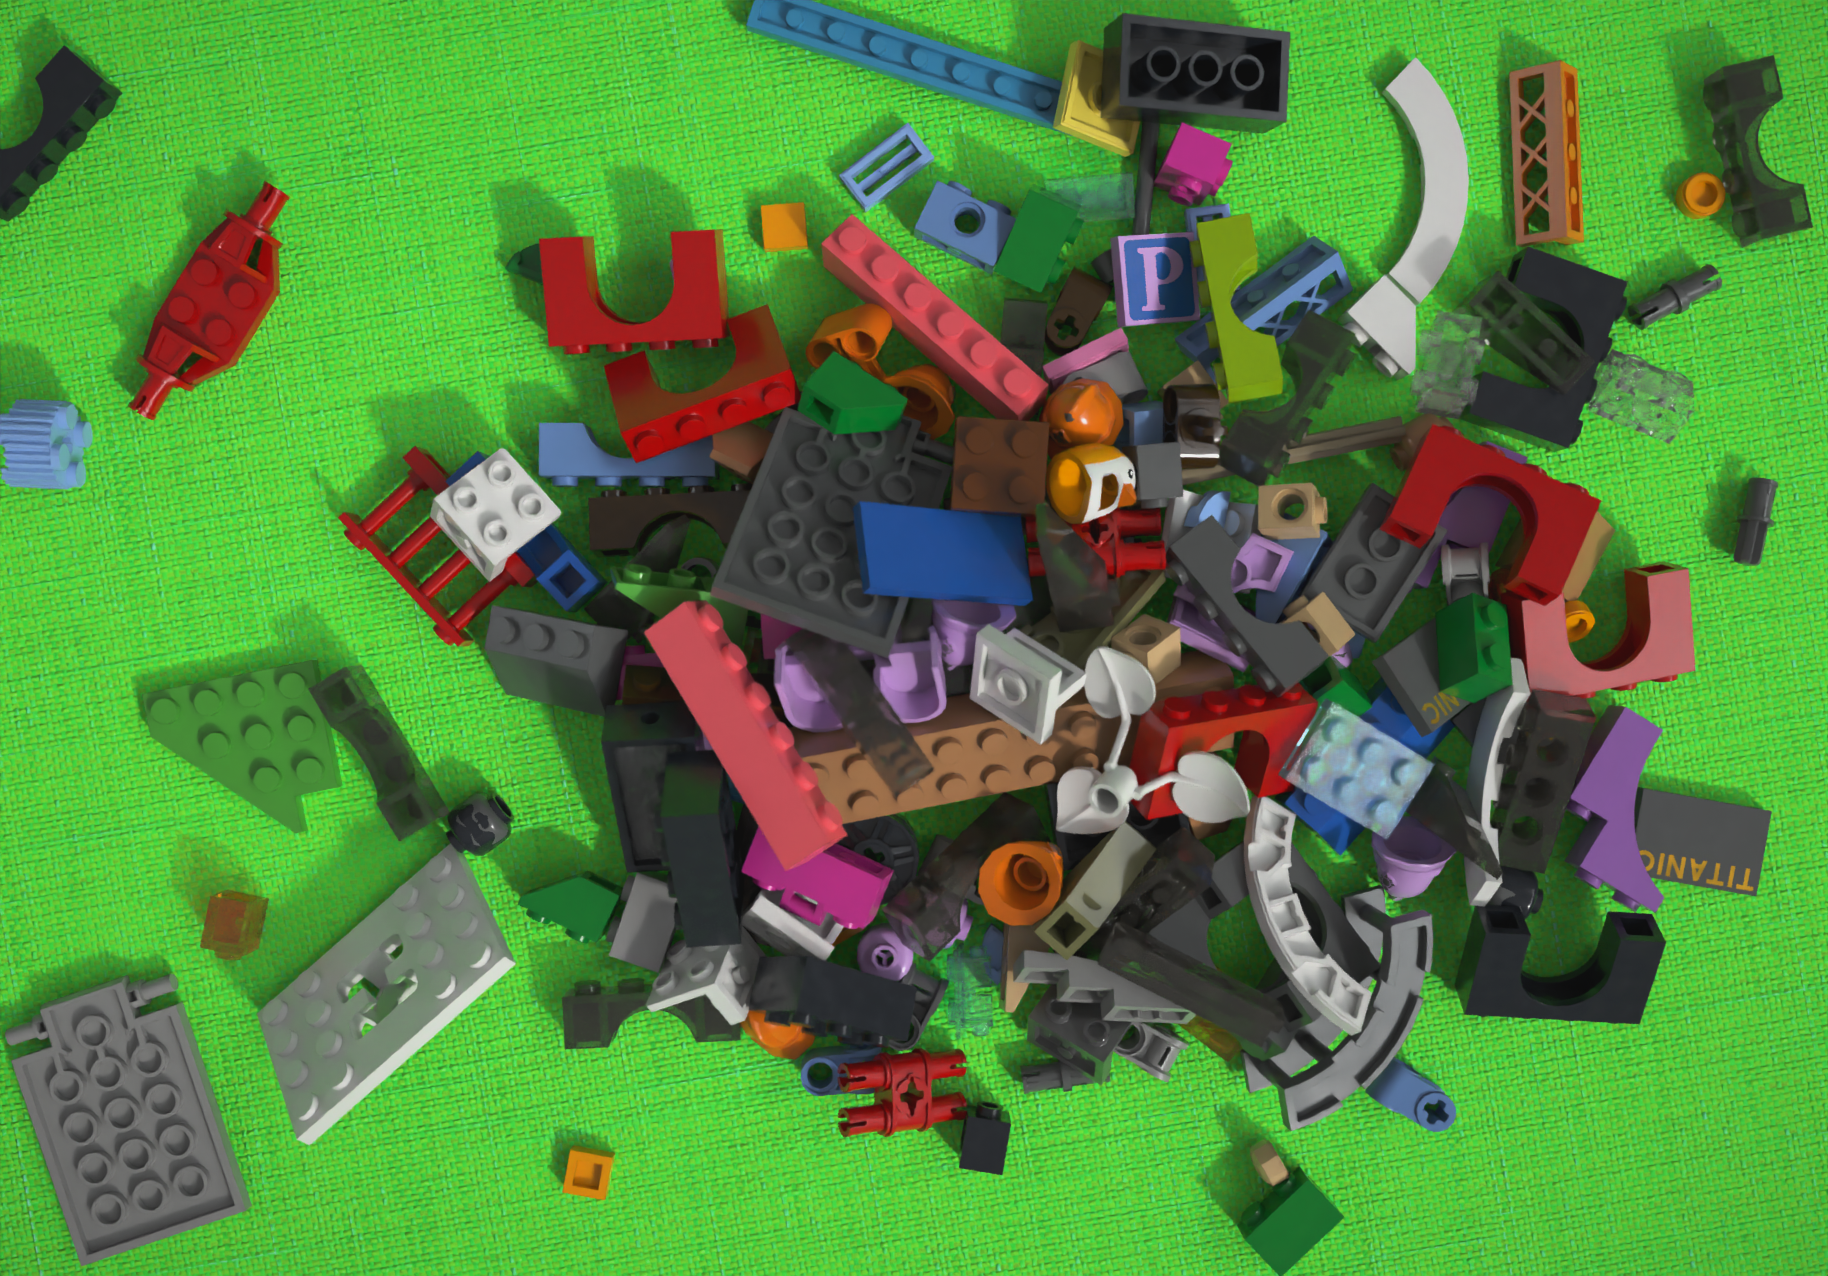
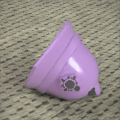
[931,599,1016,670]
[1372,816,1457,901]

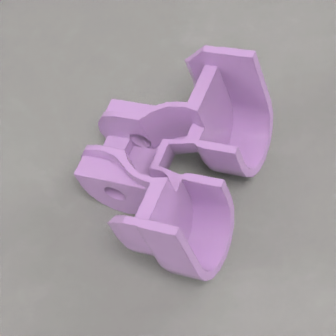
[775,622,946,732]

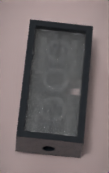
[601,701,705,873]

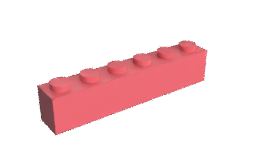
[821,214,1049,421]
[644,600,847,871]

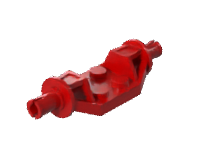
[128,181,291,421]

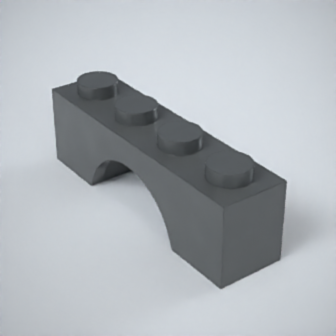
[1166,515,1329,698]

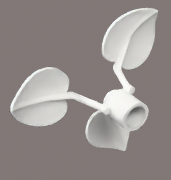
[1056,646,1250,834]

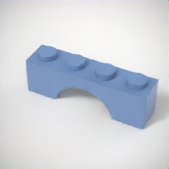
[539,423,720,487]

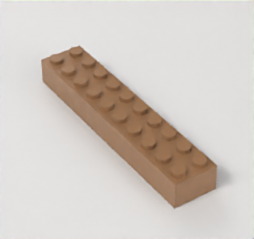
[789,650,1234,824]

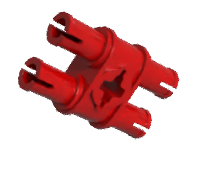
[1025,507,1166,580]
[837,1048,967,1137]

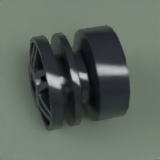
[836,813,919,905]

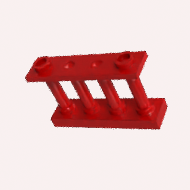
[338,446,538,647]

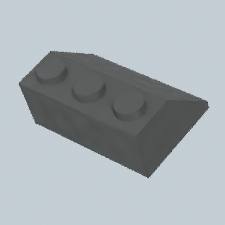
[484,605,628,717]

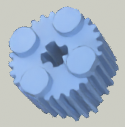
[0,399,93,489]

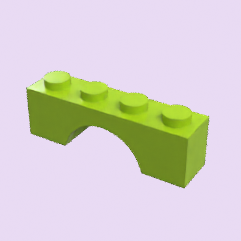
[1189,213,1283,404]

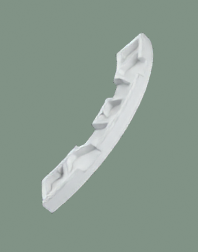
[1382,57,1469,306]
[1463,658,1530,907]
[1244,795,1372,1036]

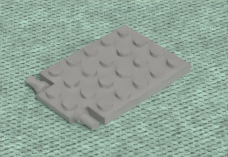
[5,974,252,1266]

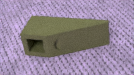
[1033,820,1156,960]

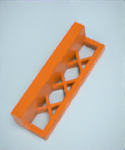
[1509,60,1584,247]

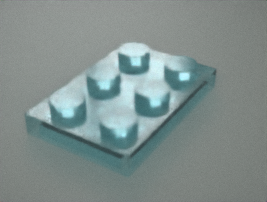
[1278,698,1435,840]

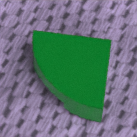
[505,244,543,285]

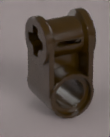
[1044,267,1113,356]

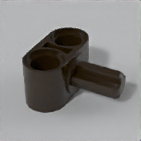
[1163,384,1228,470]

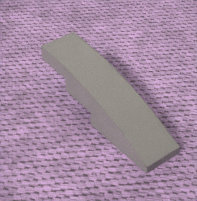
[1013,950,1201,1024]

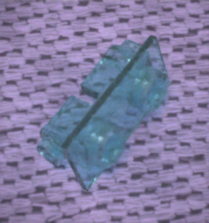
[947,943,994,1039]

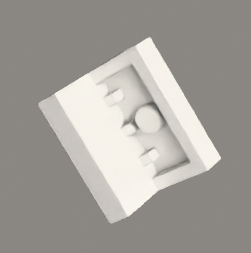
[970,624,1086,745]
[742,888,844,961]

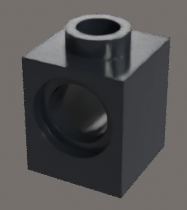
[958,1101,1011,1175]

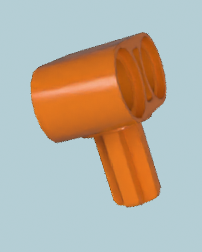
[806,303,892,380]

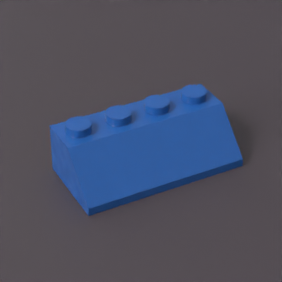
[1274,677,1455,856]

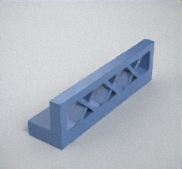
[1174,235,1353,384]

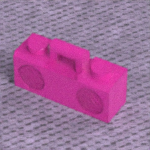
[741,827,894,929]

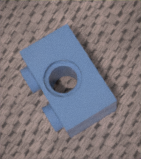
[914,180,1016,275]

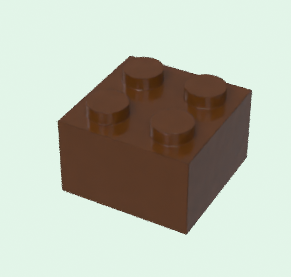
[949,416,1049,518]

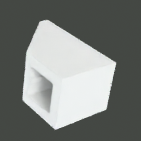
[1337,275,1416,380]

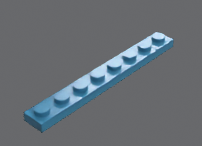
[746,0,1077,138]

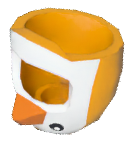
[1046,442,1137,524]

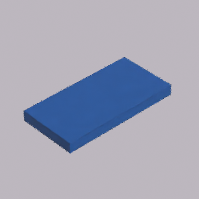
[853,501,1033,606]

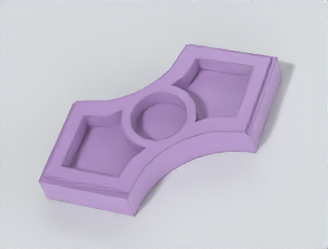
[1174,533,1294,605]

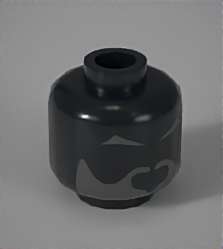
[446,791,514,856]
[1486,860,1543,919]

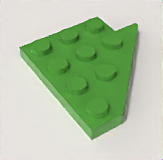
[142,660,343,833]

